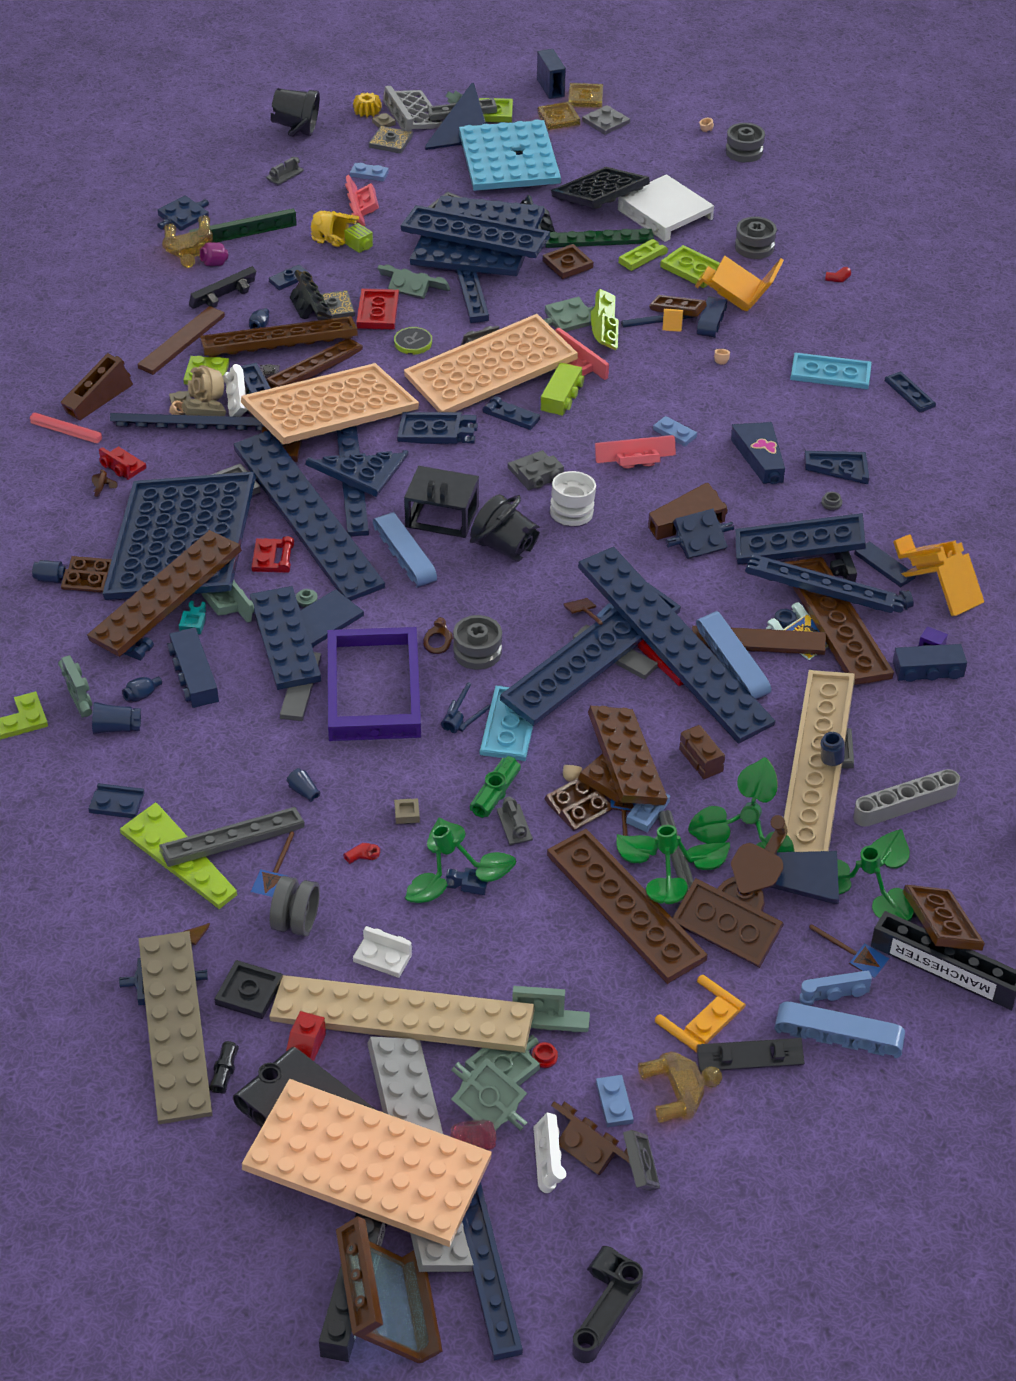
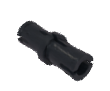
[209,1041,239,1094]

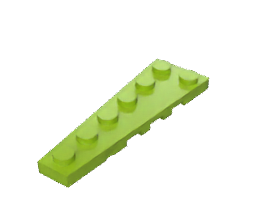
[120,802,237,909]

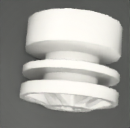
[550,471,596,526]

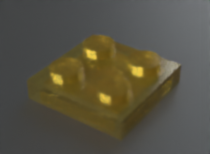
[568,83,603,108]
[537,102,580,130]

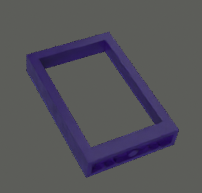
[327,627,421,741]

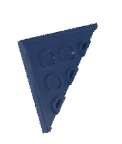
[425,83,486,150]
[305,450,409,497]

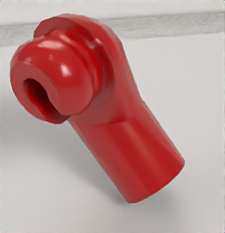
[825,267,851,282]
[343,843,380,864]

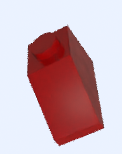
[286,1011,326,1061]

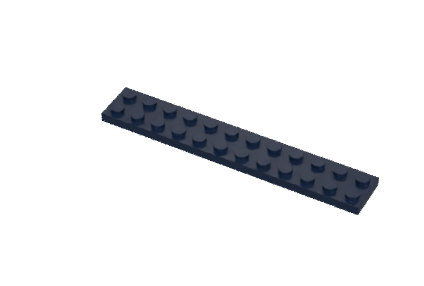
[233,430,385,601]
[578,546,775,744]

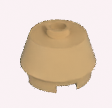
[188,365,224,402]

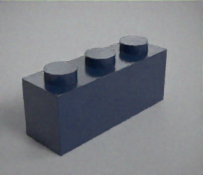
[892,644,967,682]

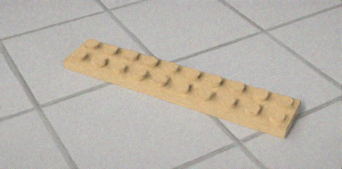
[784,670,855,852]
[269,975,535,1053]

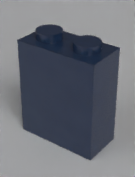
[537,49,566,99]

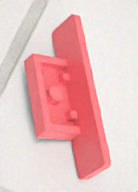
[345,175,379,226]
[555,328,609,380]
[595,435,676,468]

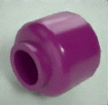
[200,242,228,266]

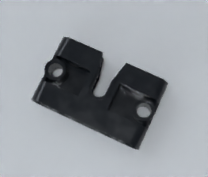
[233,1047,376,1128]

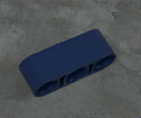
[697,296,728,338]

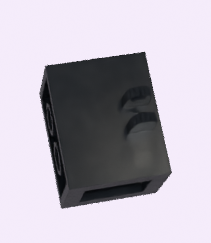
[404,465,479,538]

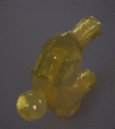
[162,216,213,268]
[638,1052,722,1123]

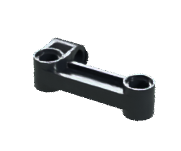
[572,1246,643,1363]

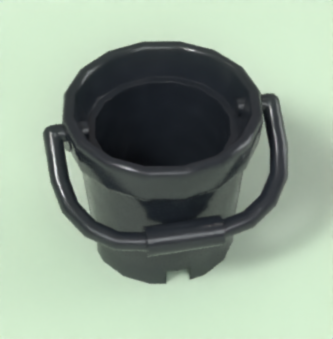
[270,88,320,136]
[470,494,540,562]

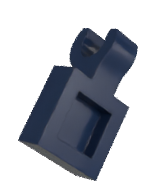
[446,868,488,895]

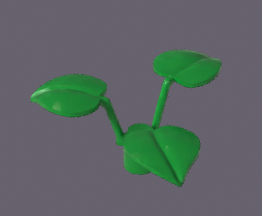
[688,757,795,852]
[404,817,517,903]
[616,825,730,904]
[837,829,914,921]

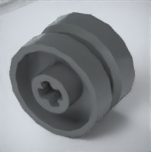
[725,123,765,162]
[735,217,777,259]
[453,615,502,670]
[269,876,320,937]

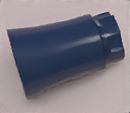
[92,702,141,734]

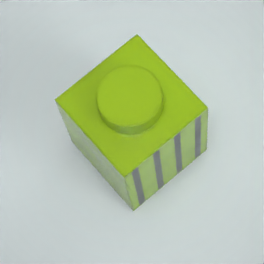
[344,223,373,253]

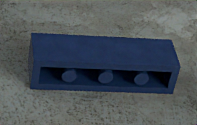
[167,628,219,708]

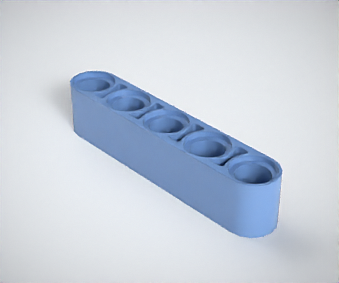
[373,512,437,588]
[696,611,771,699]
[775,1002,905,1058]

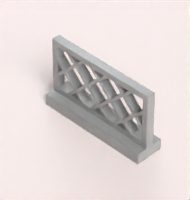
[383,86,443,131]

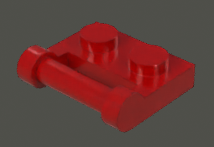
[252,536,294,573]

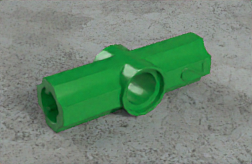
[470,756,521,818]

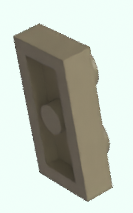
[181,399,226,416]

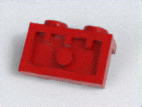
[99,446,146,480]

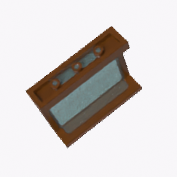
[336,1216,443,1363]

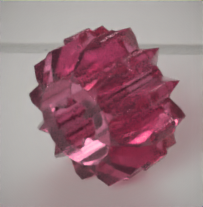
[450,1119,497,1151]

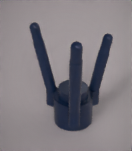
[441,682,491,734]

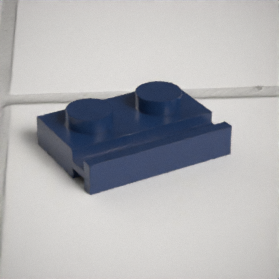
[88,783,145,818]

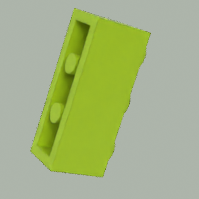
[541,363,584,416]

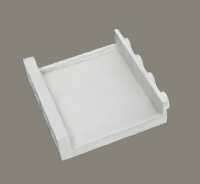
[618,174,714,242]

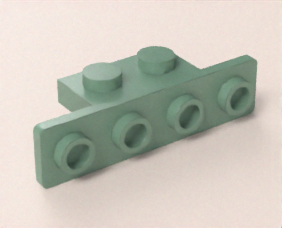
[377,264,450,299]
[202,580,254,622]
[512,986,590,1032]

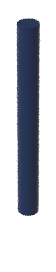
[621,315,695,328]

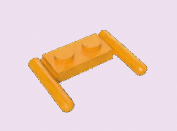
[655,975,746,1053]

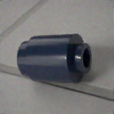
[32,560,66,583]
[820,732,845,766]

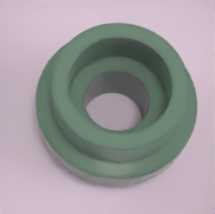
[296,589,318,607]

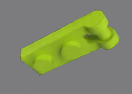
[619,239,668,271]

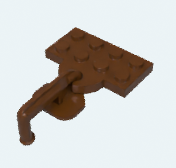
[673,815,788,968]

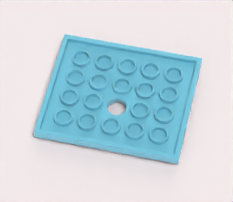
[459,120,561,191]

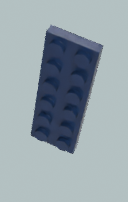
[735,513,866,564]
[250,586,321,690]

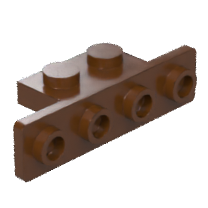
[551,1101,629,1175]

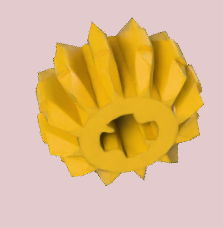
[353,92,382,118]

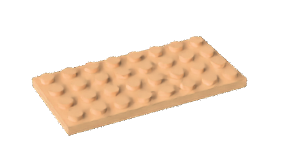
[404,314,578,412]
[241,363,419,444]
[242,1079,492,1247]

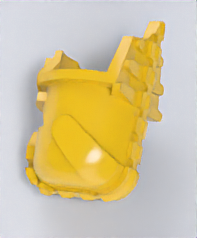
[311,210,359,247]

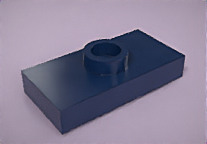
[269,265,309,291]

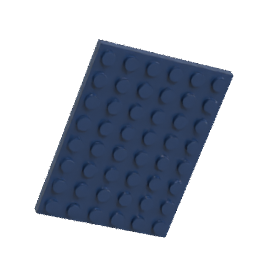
[102,471,256,600]

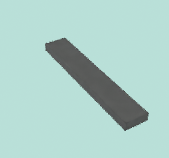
[159,807,305,867]

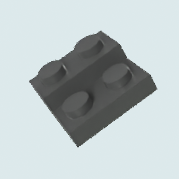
[508,450,564,491]

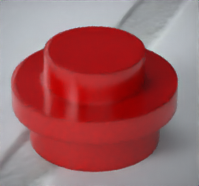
[532,1042,558,1068]

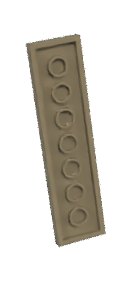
[138,931,213,1124]

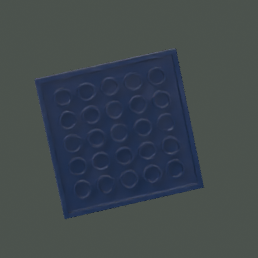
[410,195,545,276]

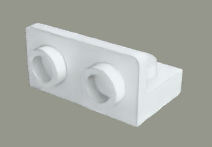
[353,926,412,978]

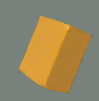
[662,309,683,332]

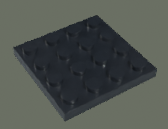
[551,167,650,209]

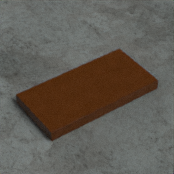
[903,885,985,951]

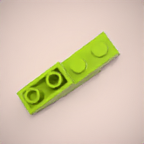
[591,289,619,351]

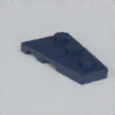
[804,450,869,484]

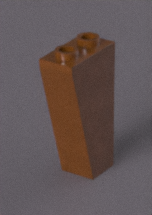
[61,353,133,421]
[648,483,728,540]

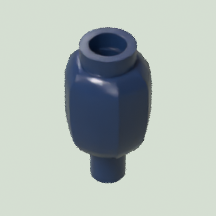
[249,308,269,329]
[122,676,162,702]

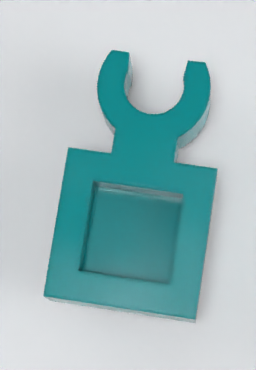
[179,601,206,634]

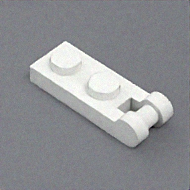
[223,364,247,417]
[534,1112,566,1193]

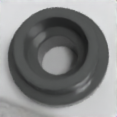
[821,491,842,510]

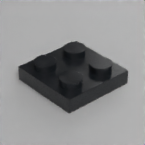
[214,960,283,1019]

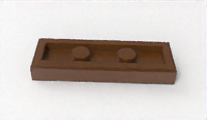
[649,295,707,317]

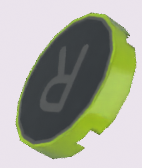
[394,327,432,355]

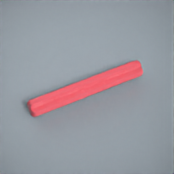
[30,413,102,443]

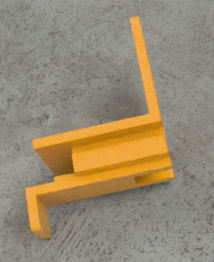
[695,256,784,311]
[893,534,984,616]

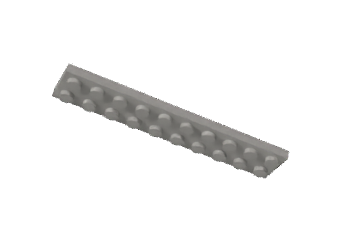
[367,1037,474,1272]

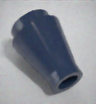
[286,768,321,802]

